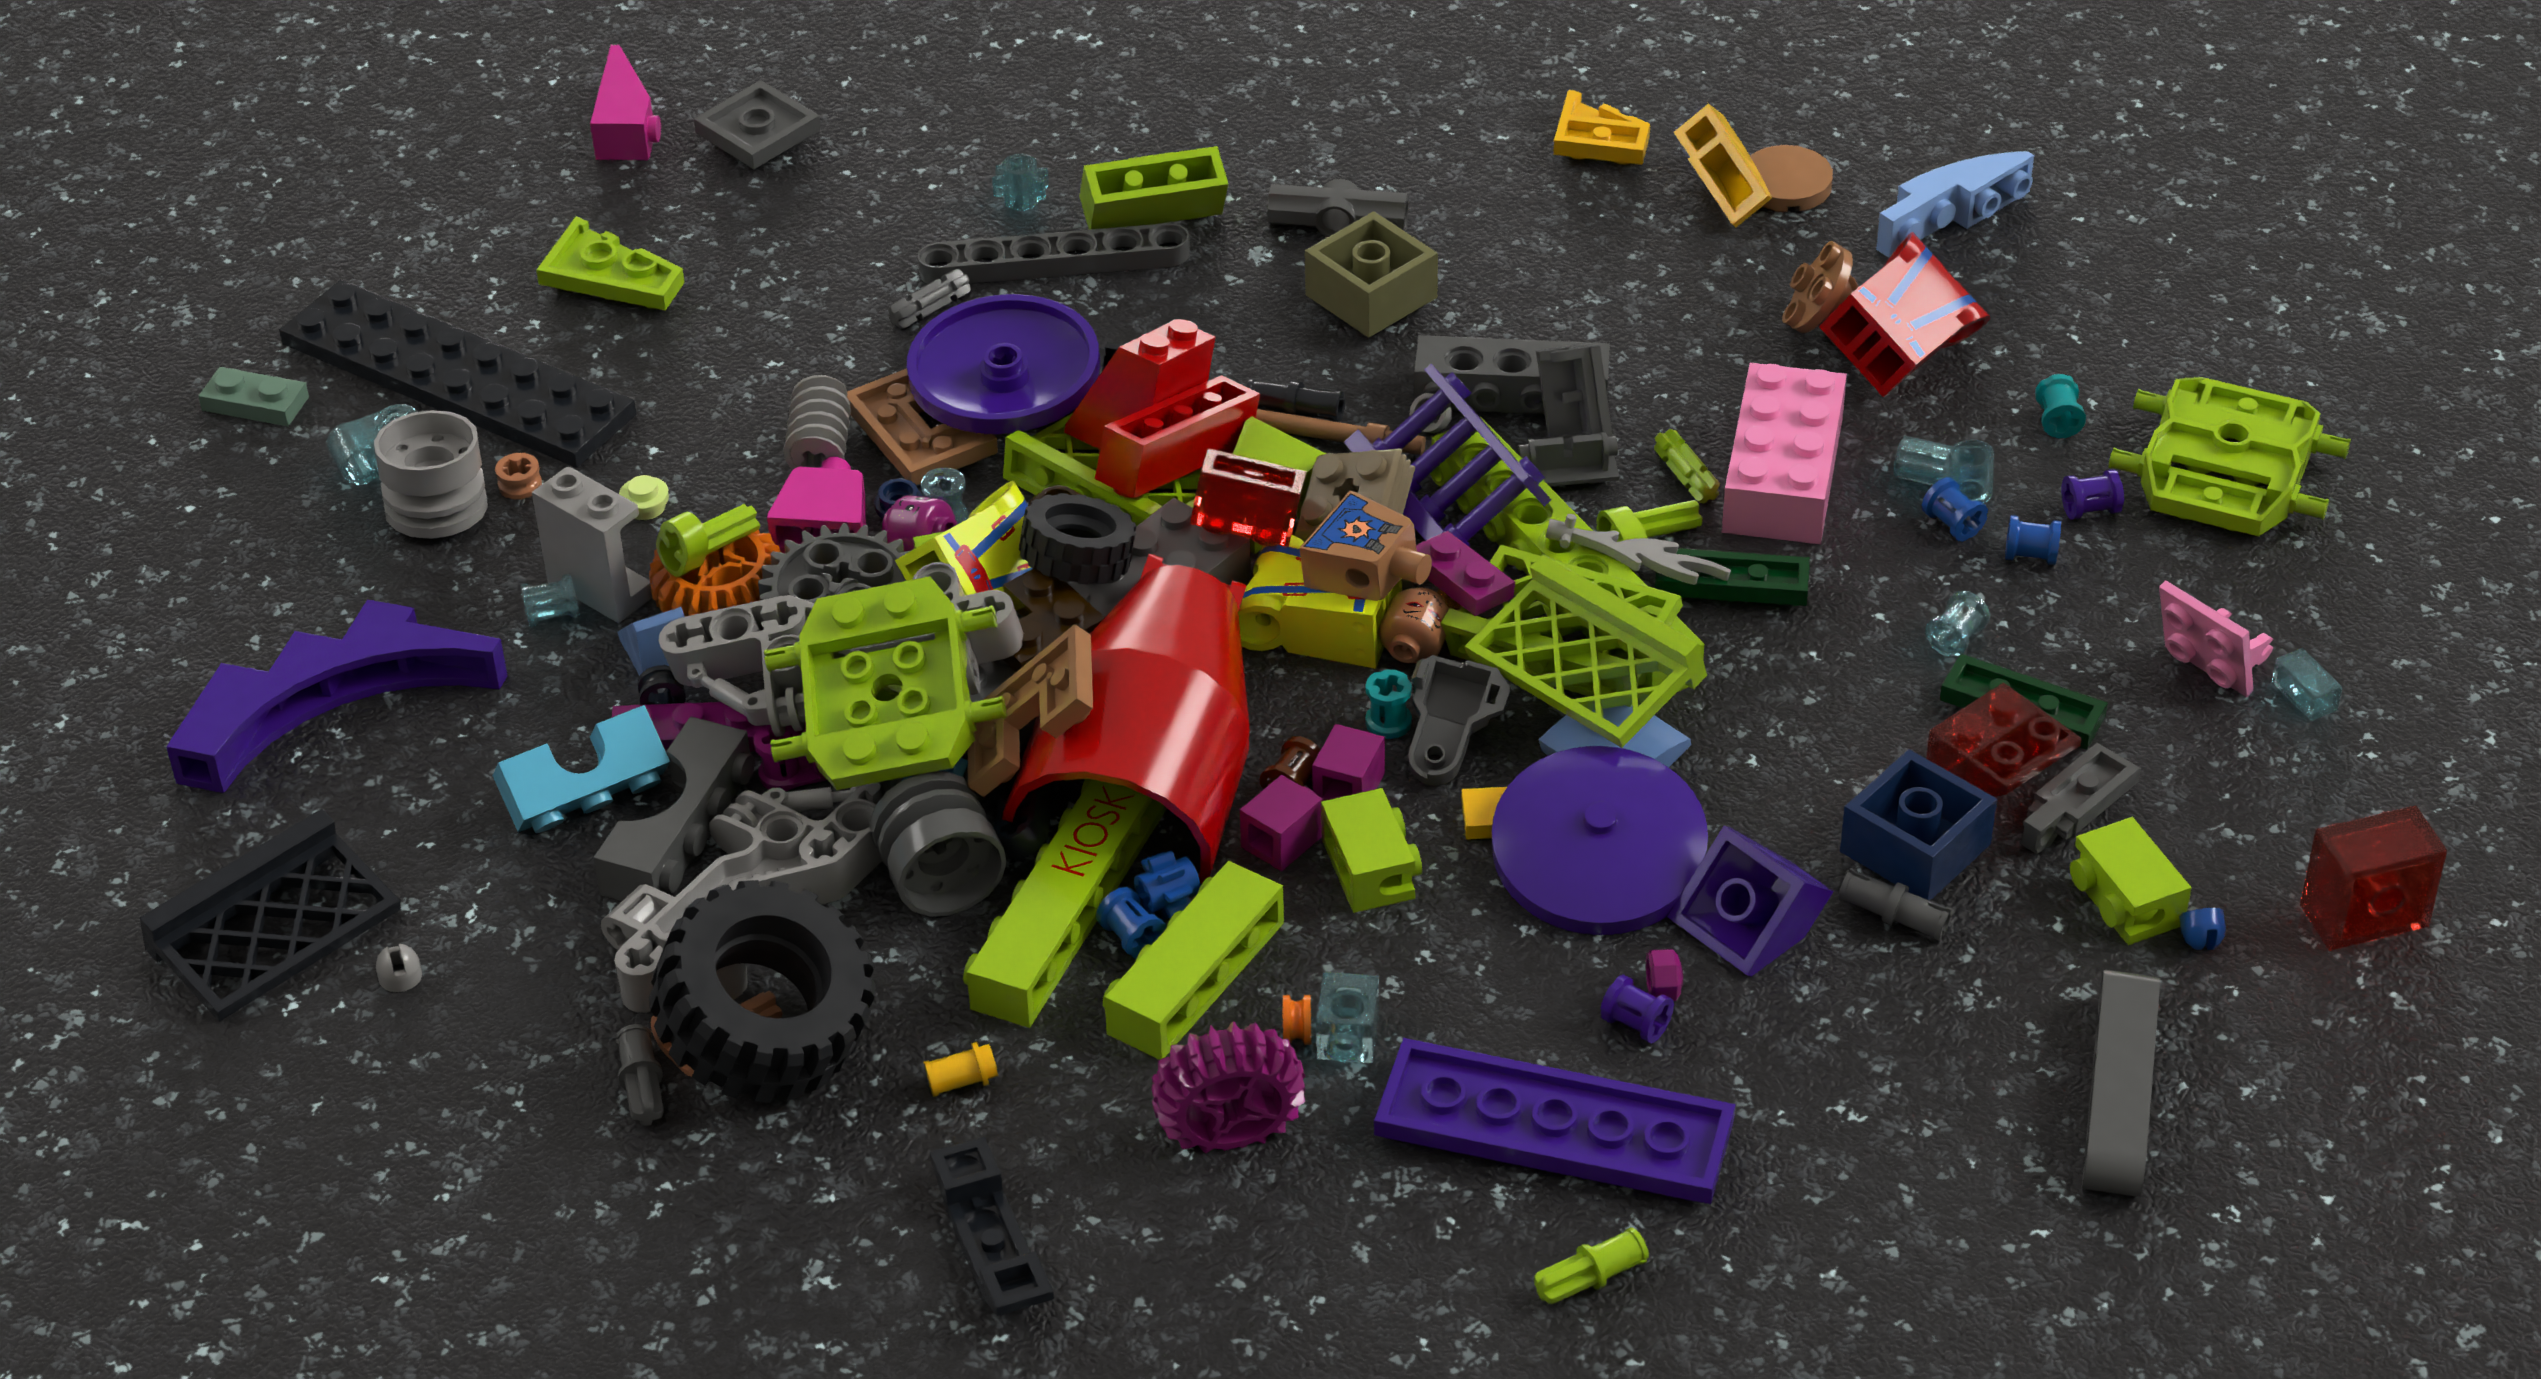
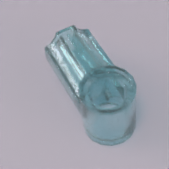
[1894,435,1995,503]

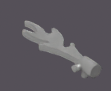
[1545,514,1731,585]

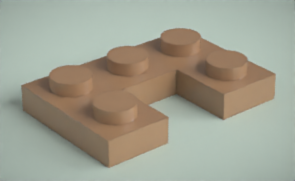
[847,368,998,486]
[968,624,1093,797]

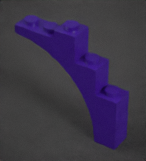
[166,599,508,793]

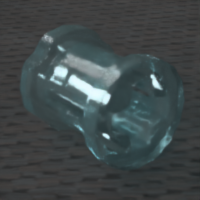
[921,467,968,524]
[520,573,580,628]
[1925,591,1990,657]

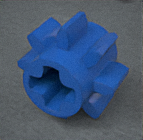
[1134,850,1201,920]

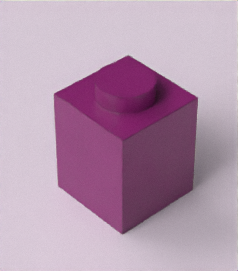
[1312,724,1385,801]
[1240,775,1322,872]

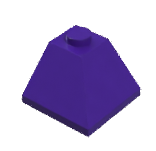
[1667,825,1833,977]

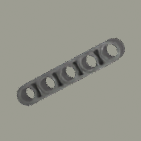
[2082,969,2160,1197]

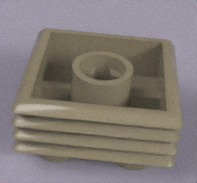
[1295,449,1415,542]

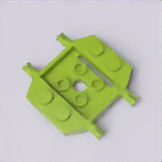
[2108,377,2351,536]
[764,576,1007,790]

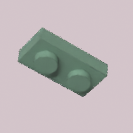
[198,367,309,426]

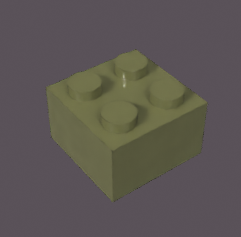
[1305,211,1438,338]

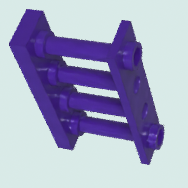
[1344,363,1551,546]

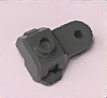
[1409,655,1511,786]

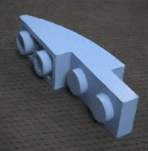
[1876,151,2034,258]

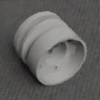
[374,410,488,539]

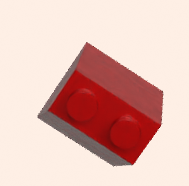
[1064,319,1215,449]

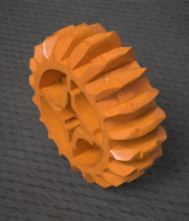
[649,523,782,617]

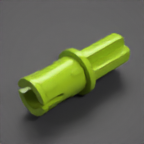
[1533,1227,1649,1304]

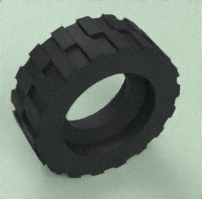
[1019,493,1136,585]

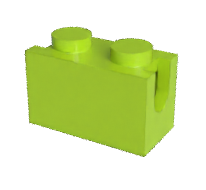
[1321,788,1422,913]
[2070,816,2192,945]

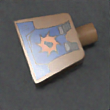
[1300,491,1432,601]

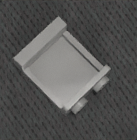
[532,467,652,623]

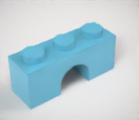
[492,705,670,833]

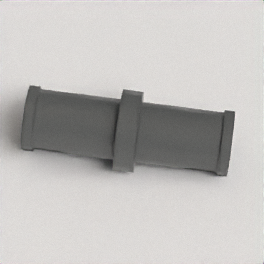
[1838,868,1953,941]

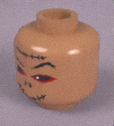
[1378,587,1449,663]

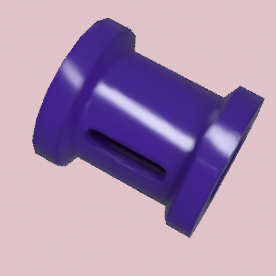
[2061,469,2124,520]
[1600,975,1674,1044]

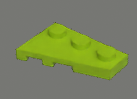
[536,216,685,310]

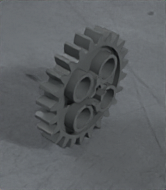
[758,523,910,603]

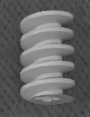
[784,375,851,470]

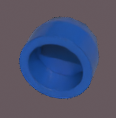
[2179,908,2226,950]

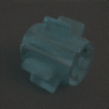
[992,154,1049,211]

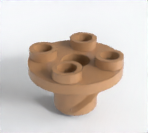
[1782,241,1859,333]

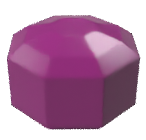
[1645,949,1683,1001]

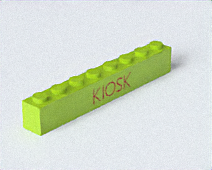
[963,779,1167,1028]

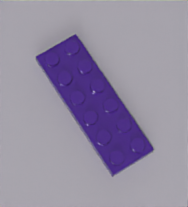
[1374,1038,1736,1204]

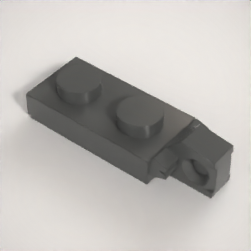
[2020,743,2141,854]

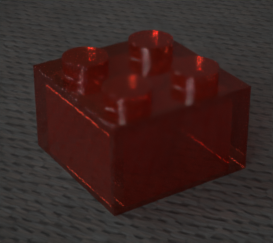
[2300,805,2447,951]

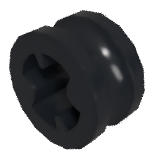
[638,665,686,705]

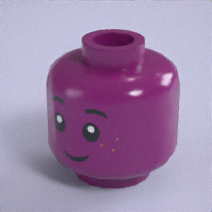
[882,495,958,552]

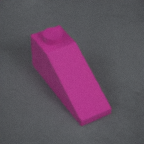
[590,45,661,160]

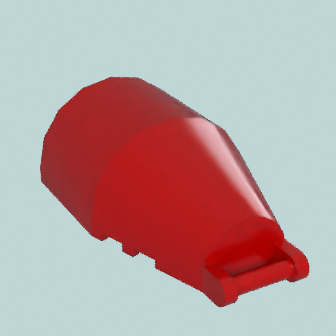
[1002,553,1250,884]

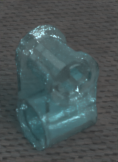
[327,404,417,485]

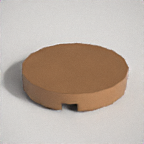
[1750,145,1833,212]

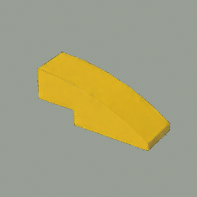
[1674,103,1772,227]

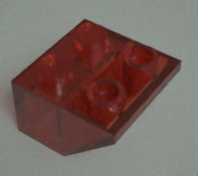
[1190,448,1307,547]
[1926,682,2081,797]

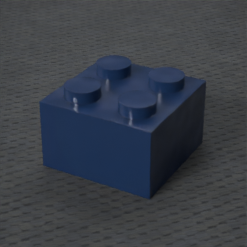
[1840,749,1997,901]

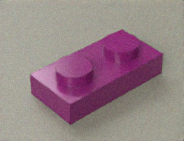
[1416,531,1515,616]

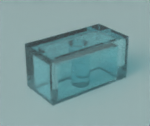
[2272,648,2342,721]

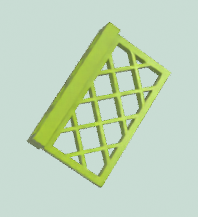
[1003,413,1221,526]
[1440,545,1683,707]
[1464,554,1707,748]

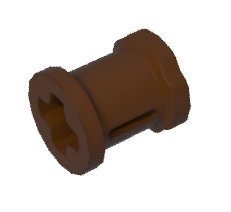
[1260,736,1321,789]

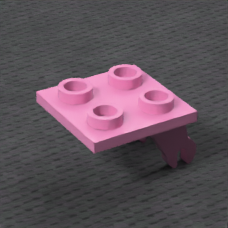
[2159,580,2273,697]

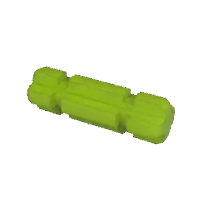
[1654,429,1720,504]

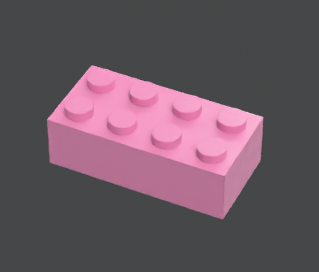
[1722,363,1847,545]

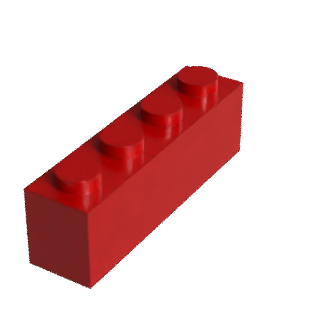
[1095,375,1260,498]

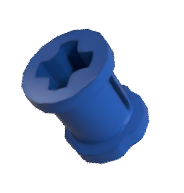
[1922,477,1988,542]
[2005,515,2061,566]
[1096,887,1166,959]

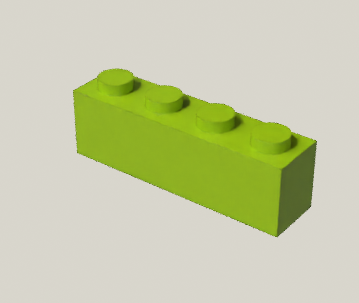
[1103,860,1284,1060]

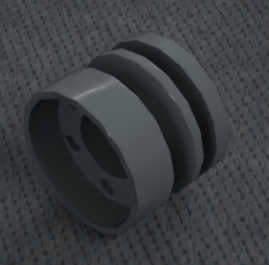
[869,771,1007,917]

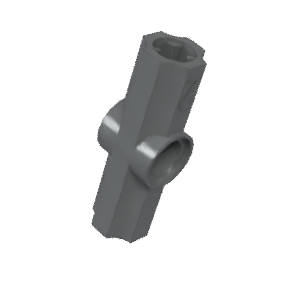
[1267,179,1409,237]

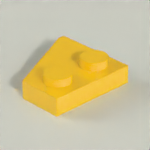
[1553,90,1650,165]

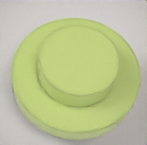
[619,475,669,520]

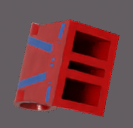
[1819,232,1990,397]

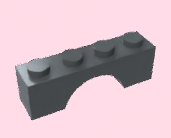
[593,716,755,901]

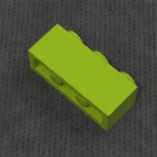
[1080,146,1228,230]

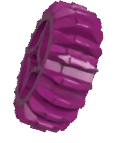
[1151,1021,1305,1153]

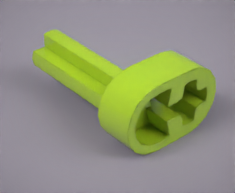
[1597,500,1702,565]
[656,504,760,577]

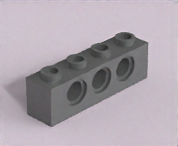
[1414,335,1610,415]

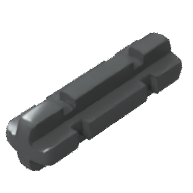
[888,269,971,329]

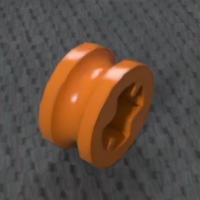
[1283,995,1311,1045]

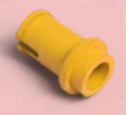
[924,1042,998,1097]

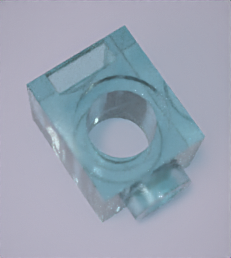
[1316,972,1379,1063]

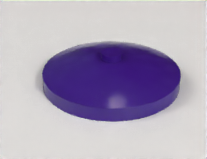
[907,294,1101,434]
[1492,746,1708,935]

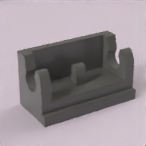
[1536,342,1613,449]

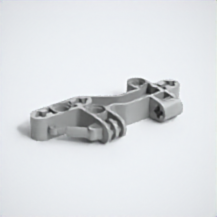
[658,562,1024,737]
[601,778,902,1013]

